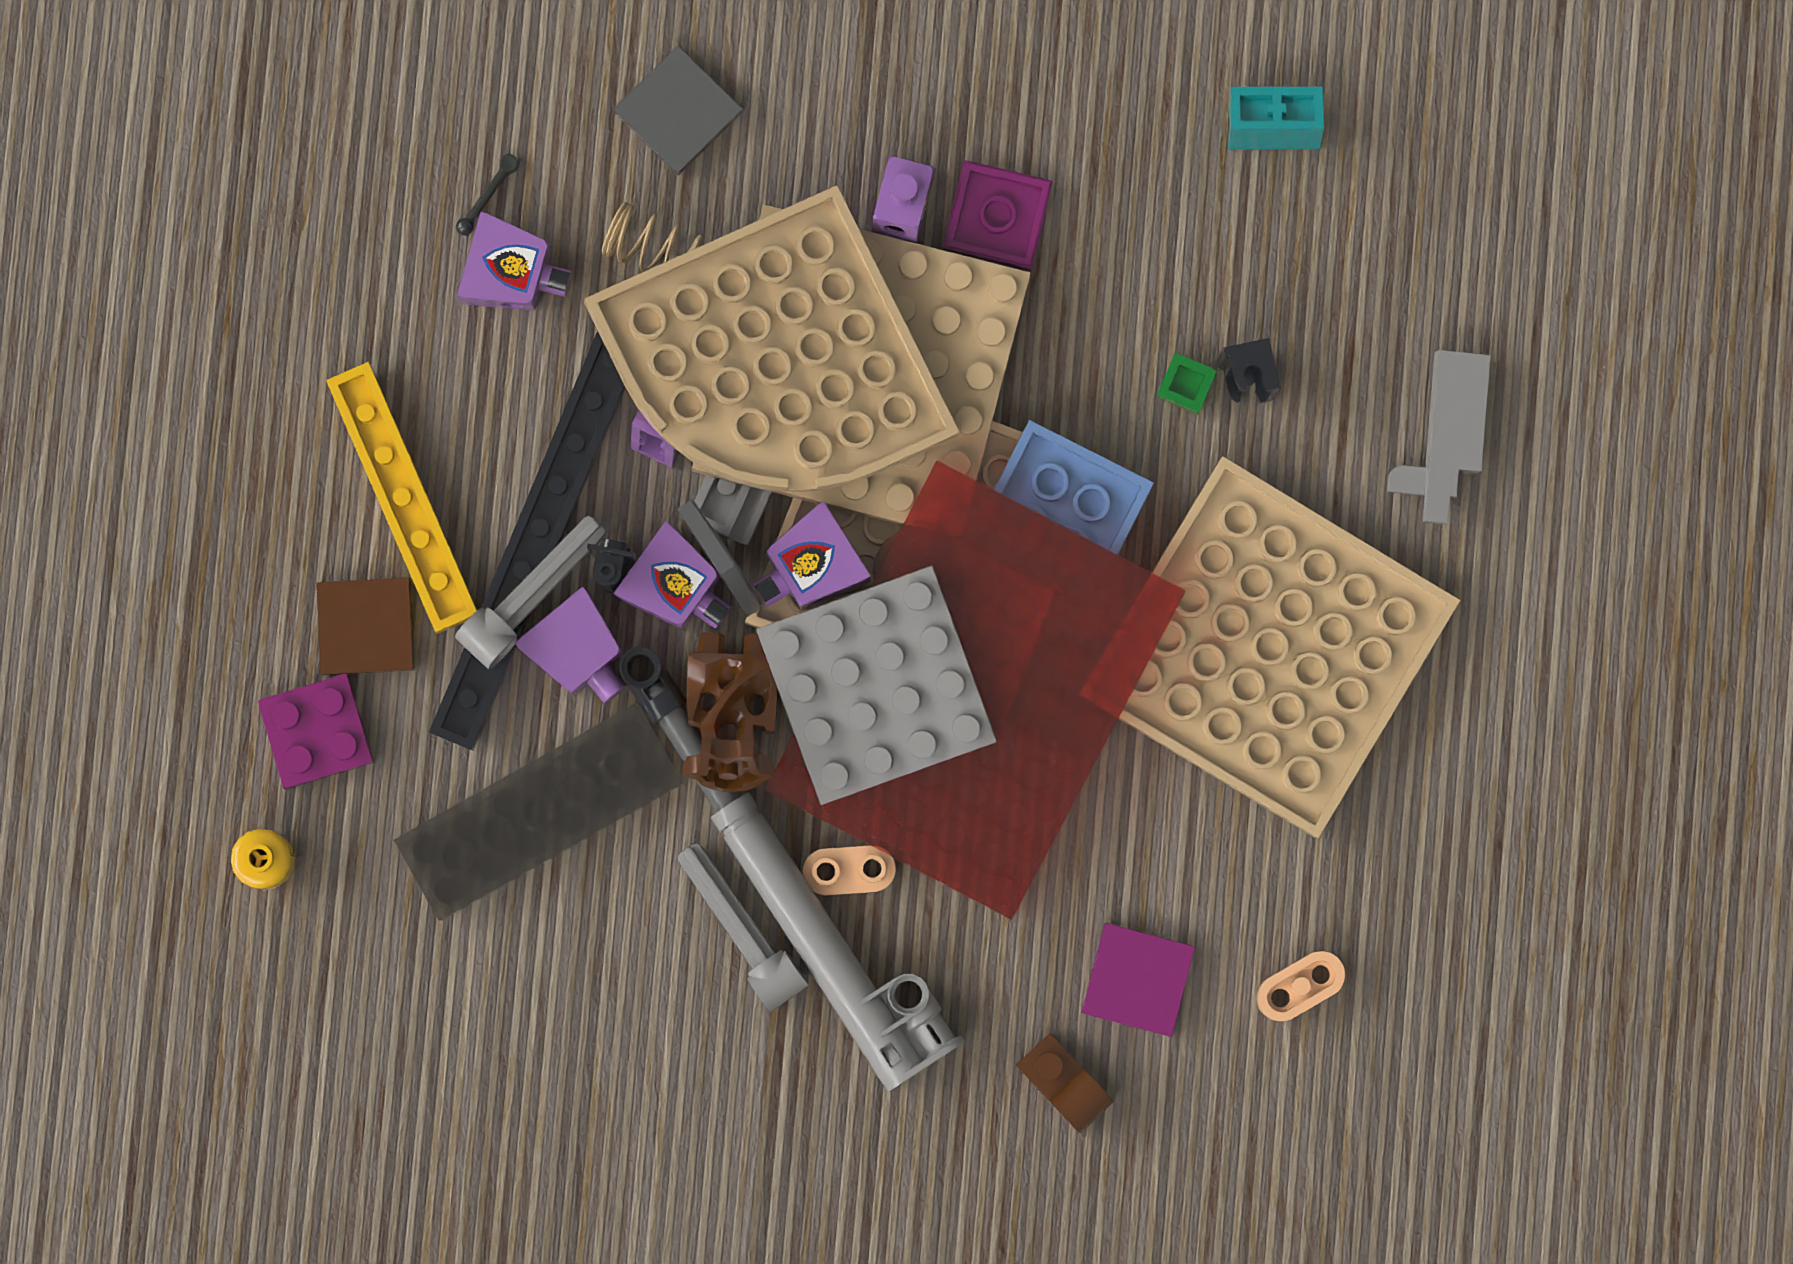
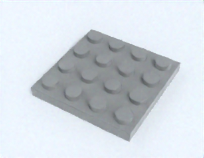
[756,565,997,805]

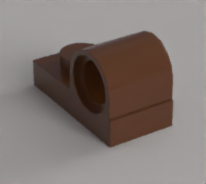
[1016,1033,1114,1134]

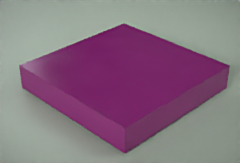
[942,160,1053,272]
[1081,923,1195,1037]

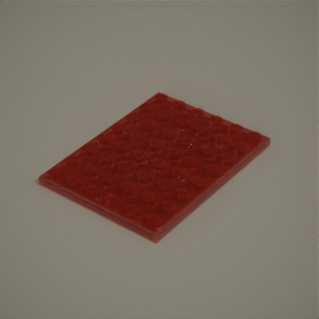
[765,460,1186,920]

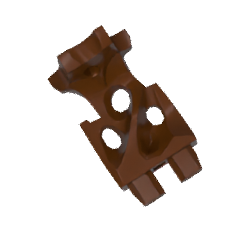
[682,632,777,792]

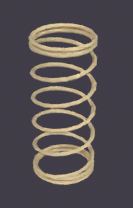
[602,201,702,272]

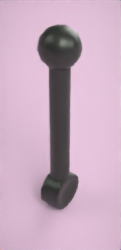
[456,154,518,236]

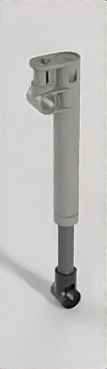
[620,647,966,1092]

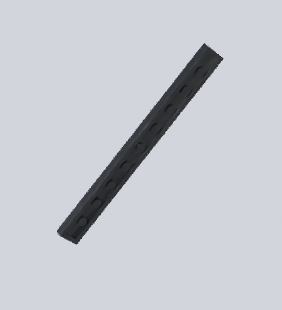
[429,330,626,751]

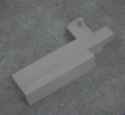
[1387,350,1491,525]

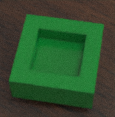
[1156,352,1217,415]

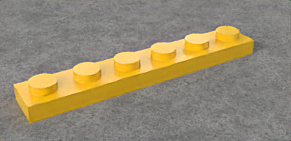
[326,362,477,634]

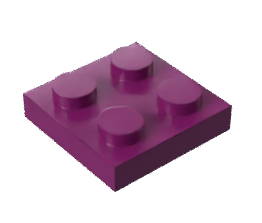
[257,674,374,790]

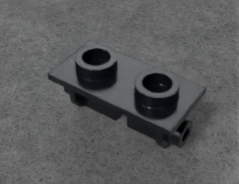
[587,538,638,593]

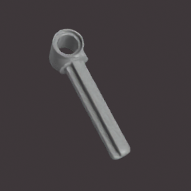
[455,516,606,670]
[677,843,809,1012]

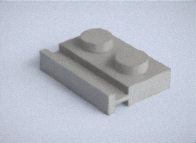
[694,475,773,547]

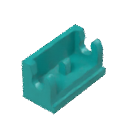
[1228,87,1324,150]

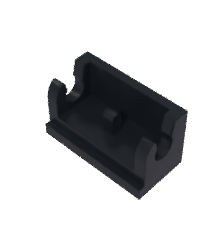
[1217,338,1280,403]

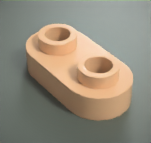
[803,846,896,896]
[1257,951,1345,1021]

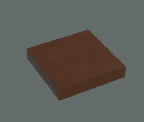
[316,577,415,676]

